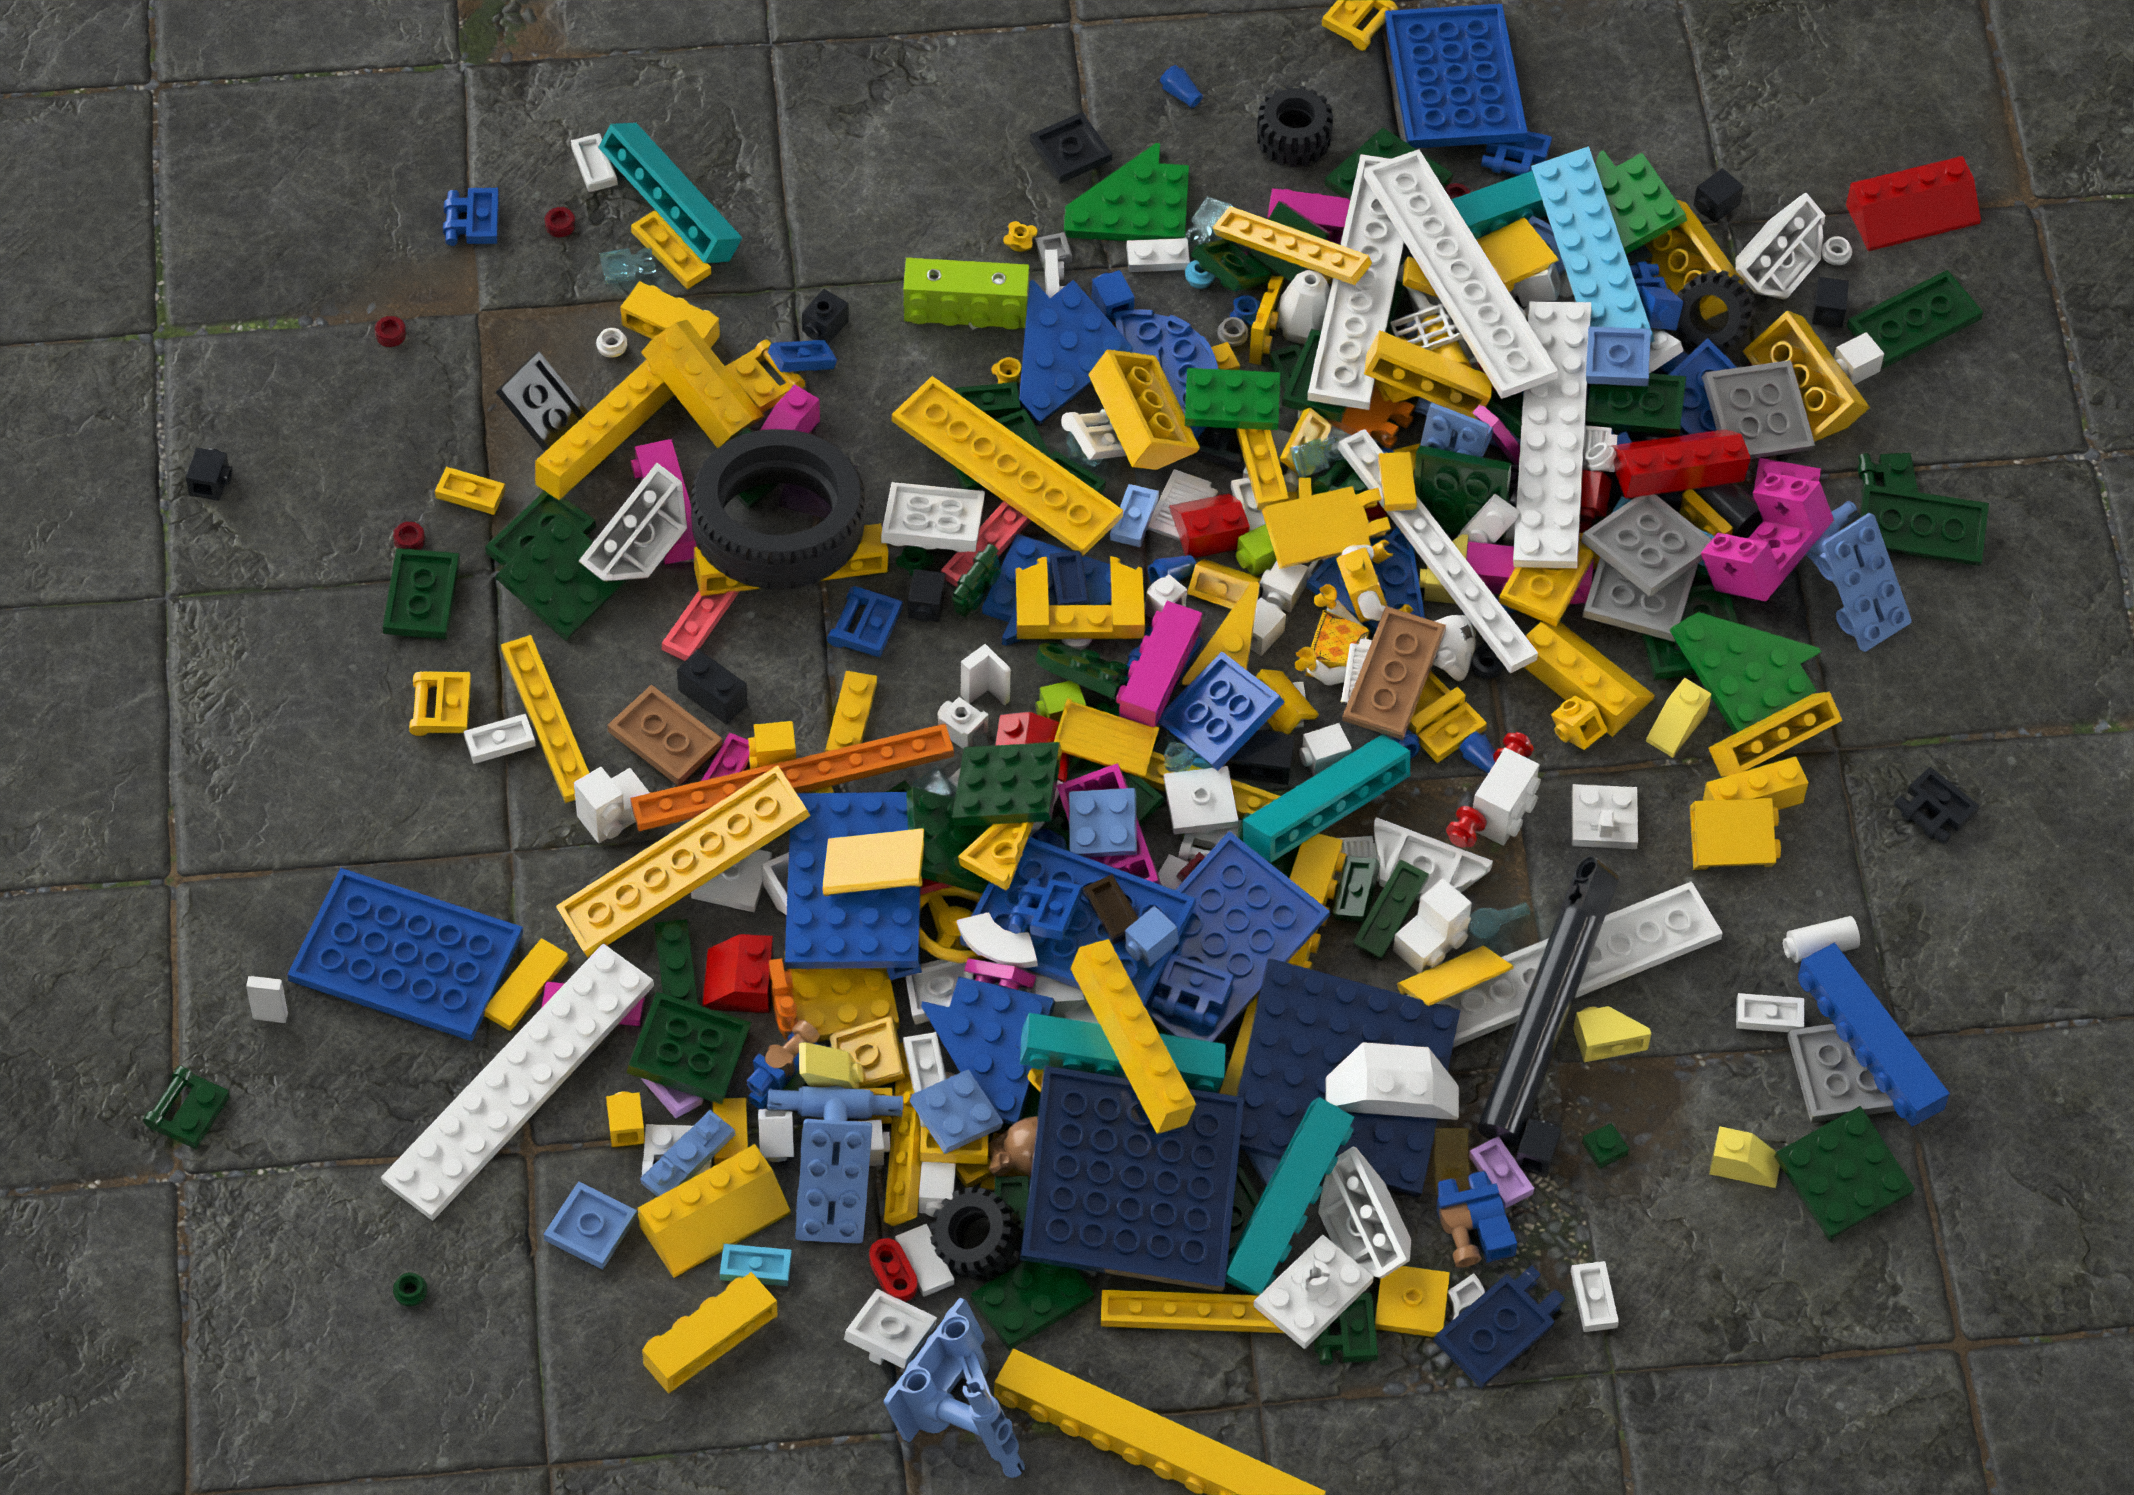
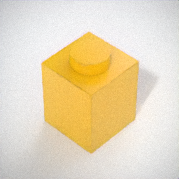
[606,1091,645,1147]

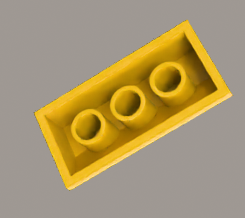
[1645,199,1749,320]
[1743,311,1870,442]
[641,319,764,448]
[1088,349,1200,470]
[1524,621,1655,737]
[638,1144,791,1278]

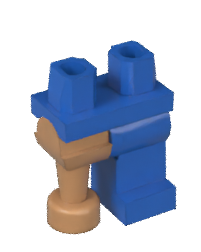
[747,1020,820,1109]
[1436,1171,1517,1268]

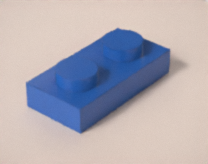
[768,340,837,372]

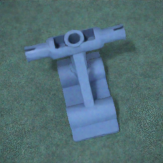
[1413,397,1521,480]
[1805,501,1912,652]
[767,1085,903,1243]
[884,1298,1025,1478]

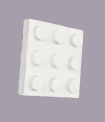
[881,482,985,552]

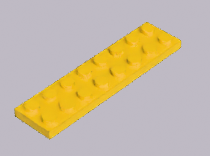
[892,376,1123,557]
[556,765,811,958]

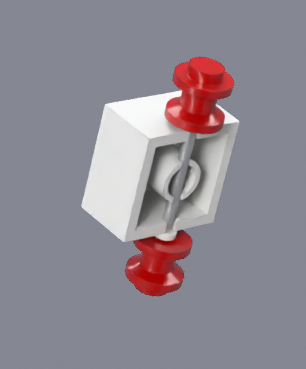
[1446,732,1541,848]

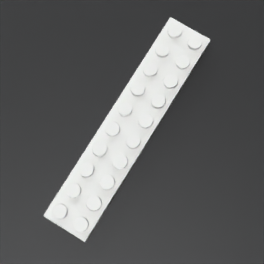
[1364,149,1558,399]
[1308,154,1405,410]
[1513,302,1592,568]
[1407,881,1722,1047]
[381,943,654,1221]

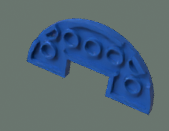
[1114,309,1219,469]

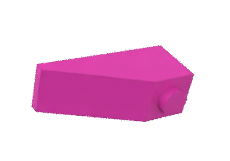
[759,384,820,434]

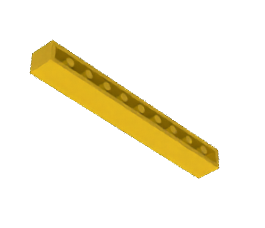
[1219,834,1347,1096]
[994,1349,1326,1495]

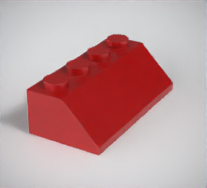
[1846,156,1981,251]
[1611,429,1751,499]

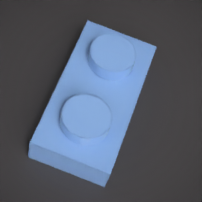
[1110,484,1159,547]

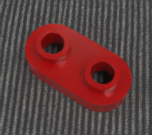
[869,1238,917,1302]

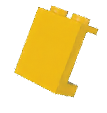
[1408,670,1466,735]
[1690,798,1781,870]

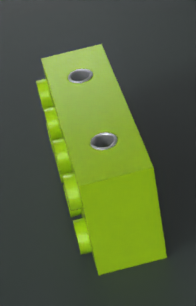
[903,258,1029,329]

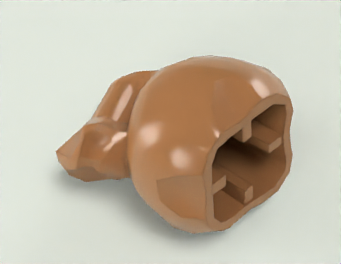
[988,1117,1037,1177]

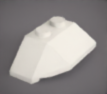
[1736,193,1825,299]
[579,463,687,581]
[1325,1042,1459,1120]
[1318,1146,1411,1279]

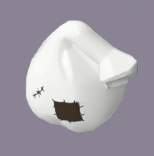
[1433,615,1476,681]

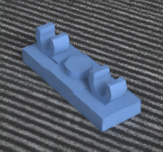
[640,1110,735,1197]

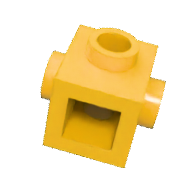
[1551,695,1608,750]

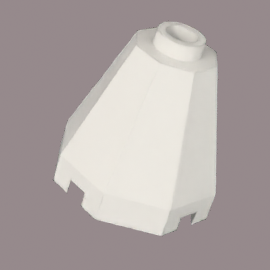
[1276,270,1331,345]

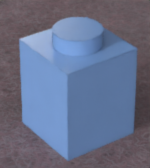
[1125,906,1179,967]

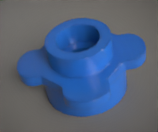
[1229,295,1261,326]

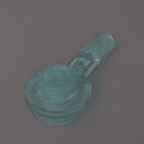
[1163,735,1195,772]
[1468,902,1530,940]

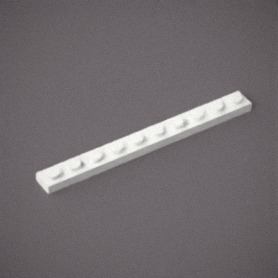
[1338,429,1538,674]

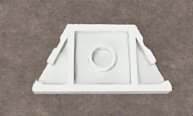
[1374,817,1493,901]

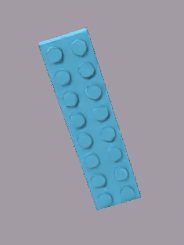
[1531,146,1655,343]

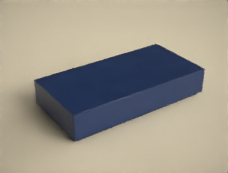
[1049,551,1090,605]

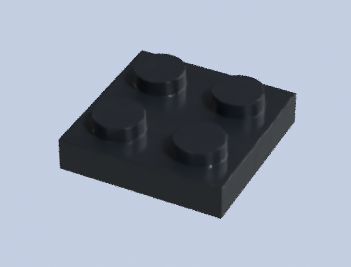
[1030,112,1112,184]

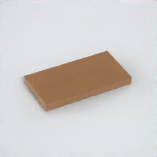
[1342,606,1446,740]

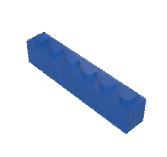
[1798,942,1950,1127]

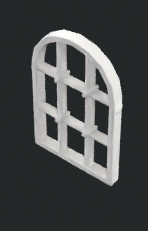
[1390,304,1463,350]

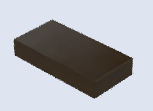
[1083,874,1139,945]

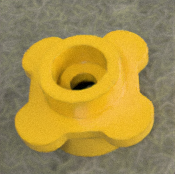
[1003,221,1037,252]
[991,357,1021,384]

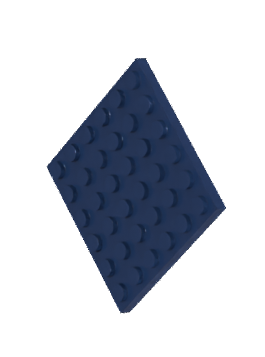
[1236,958,1461,1198]
[1020,1066,1244,1291]

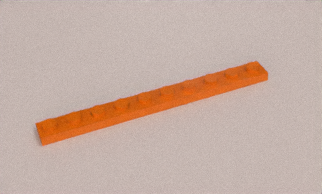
[630,724,954,831]

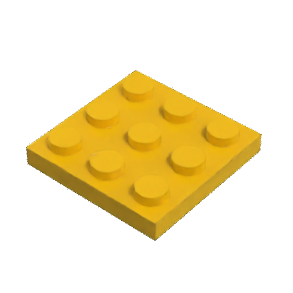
[784,951,899,1042]

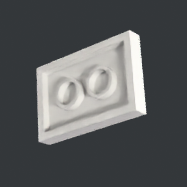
[1254,1235,1374,1349]

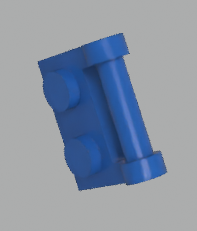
[827,586,903,658]

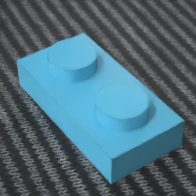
[720,1244,792,1286]

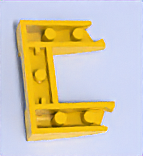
[1015,556,1145,639]

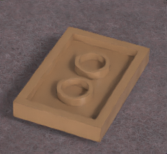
[607,684,723,786]

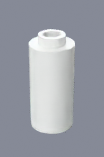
[1783,916,1860,963]

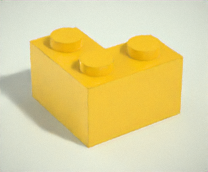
[748,721,796,769]

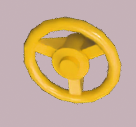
[919,886,987,963]

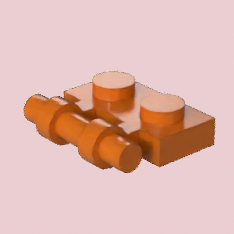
[769,958,798,1040]

